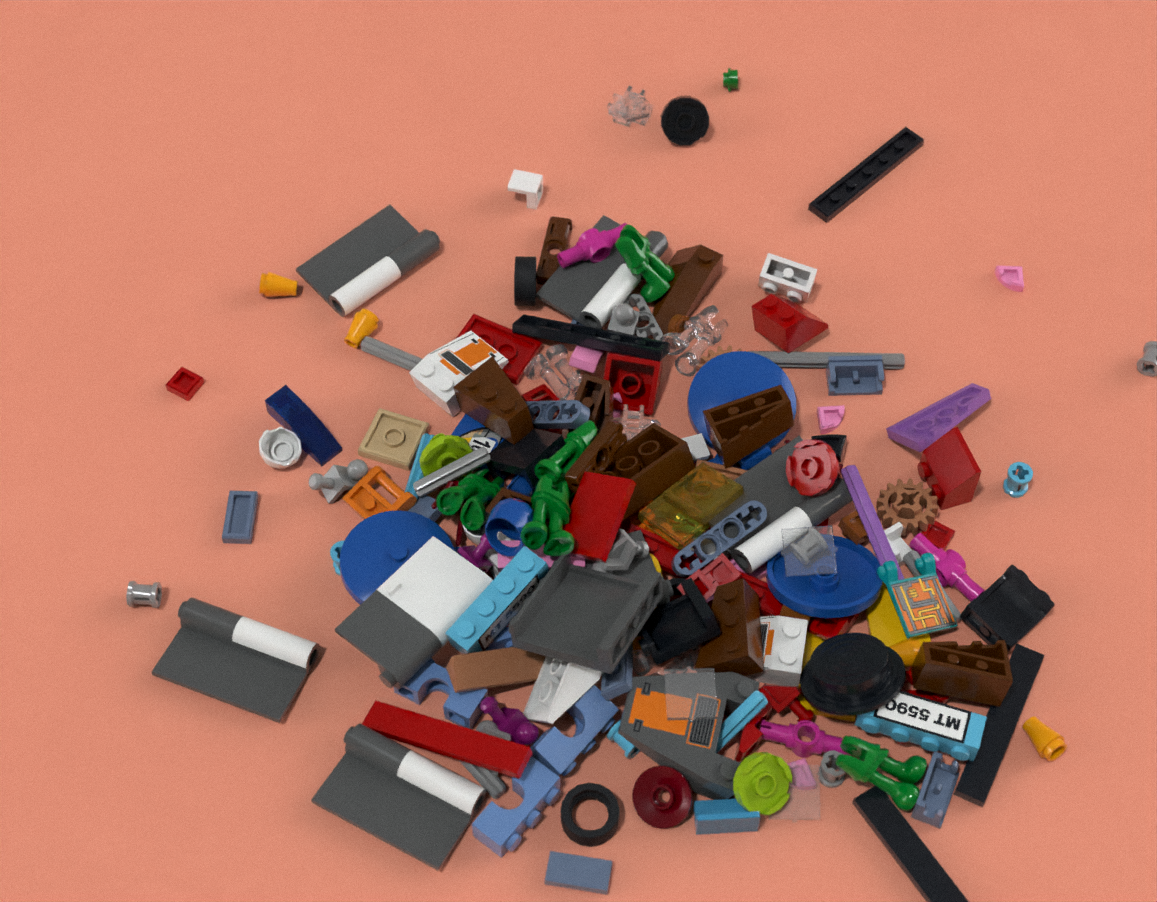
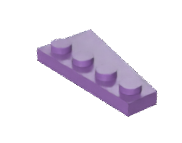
[886,383,991,452]

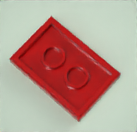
[457,313,542,385]
[563,471,636,563]

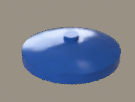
[687,351,796,450]
[340,511,455,605]
[766,534,883,618]

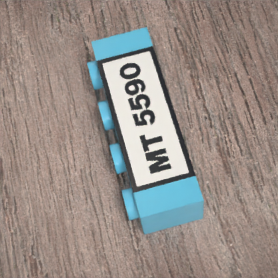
[445,546,549,654]
[855,691,987,761]

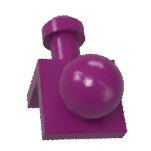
[457,533,493,574]
[480,696,539,745]

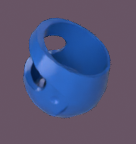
[485,498,534,556]

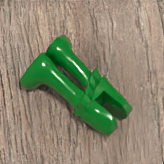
[615,225,675,303]
[535,420,598,502]
[436,469,505,530]
[520,476,574,556]
[835,735,927,811]

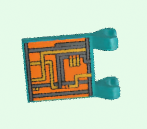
[877,553,958,639]

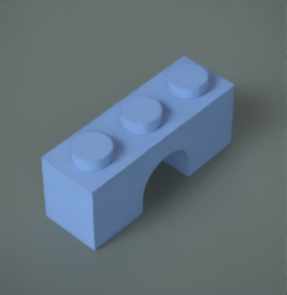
[393,658,488,729]
[530,684,619,776]
[472,756,561,858]

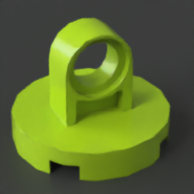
[419,433,473,487]
[733,752,793,815]

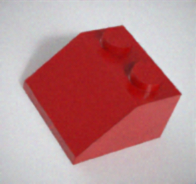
[751,294,829,353]
[603,352,663,415]
[917,427,981,510]

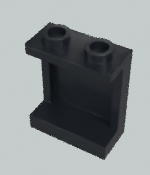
[486,428,568,489]
[960,565,1055,652]
[635,578,721,665]

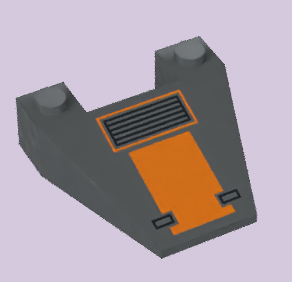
[618,672,760,800]

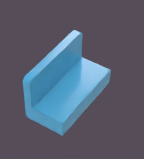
[693,799,760,835]

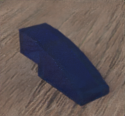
[265,385,343,466]

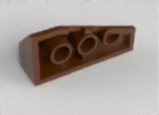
[651,244,723,344]

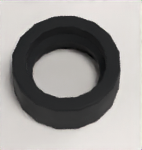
[514,256,536,306]
[560,783,620,847]

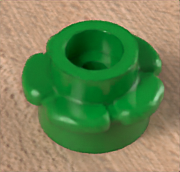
[723,68,738,92]

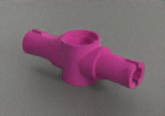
[557,223,627,269]
[909,532,985,601]
[760,720,850,758]

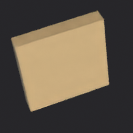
[358,408,430,471]

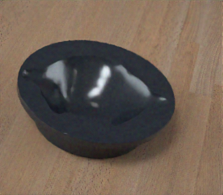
[800,633,906,716]

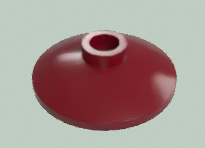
[632,766,692,829]

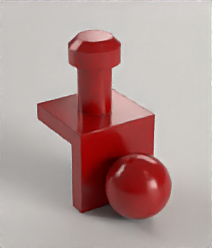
[758,683,814,722]

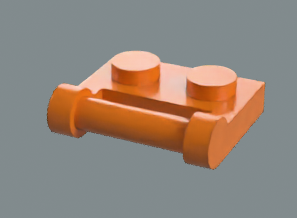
[342,466,416,520]

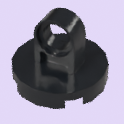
[661,96,709,145]

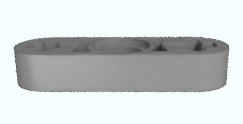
[622,294,665,342]

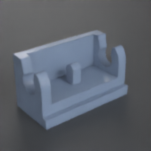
[826,355,884,396]
[911,751,959,828]

